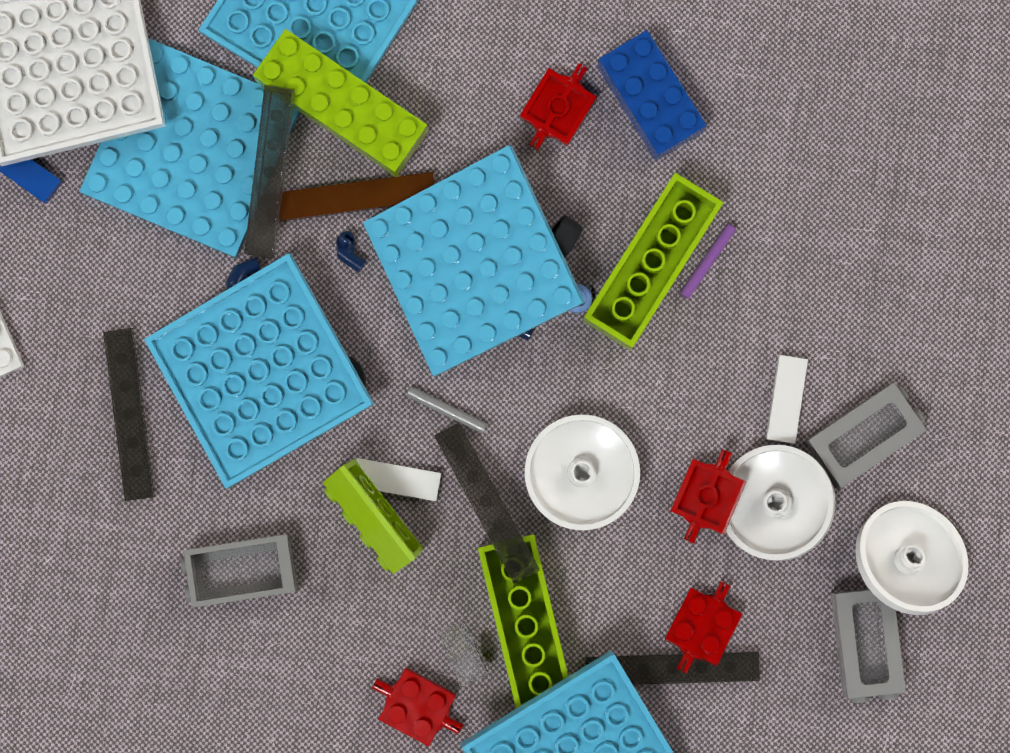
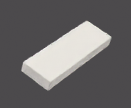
[766,355,808,444]
[356,458,442,501]

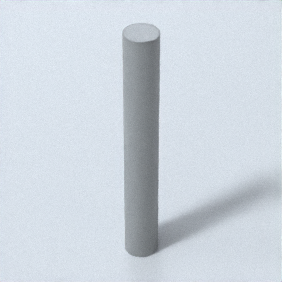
[406,386,487,434]

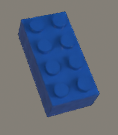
[597,30,707,162]

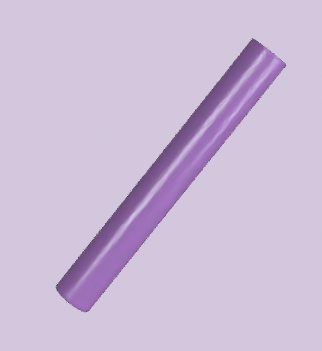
[679,223,736,299]

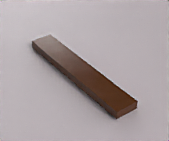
[264,172,435,223]

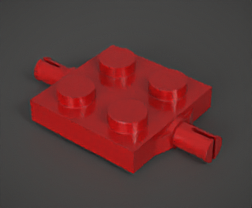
[519,63,597,151]
[670,449,747,544]
[665,581,743,674]
[371,667,464,747]

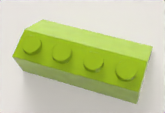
[322,459,424,574]

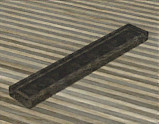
[244,84,295,259]
[103,328,155,501]
[434,423,540,584]
[585,651,760,685]

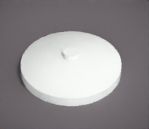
[525,415,640,530]
[726,445,836,561]
[856,501,969,615]

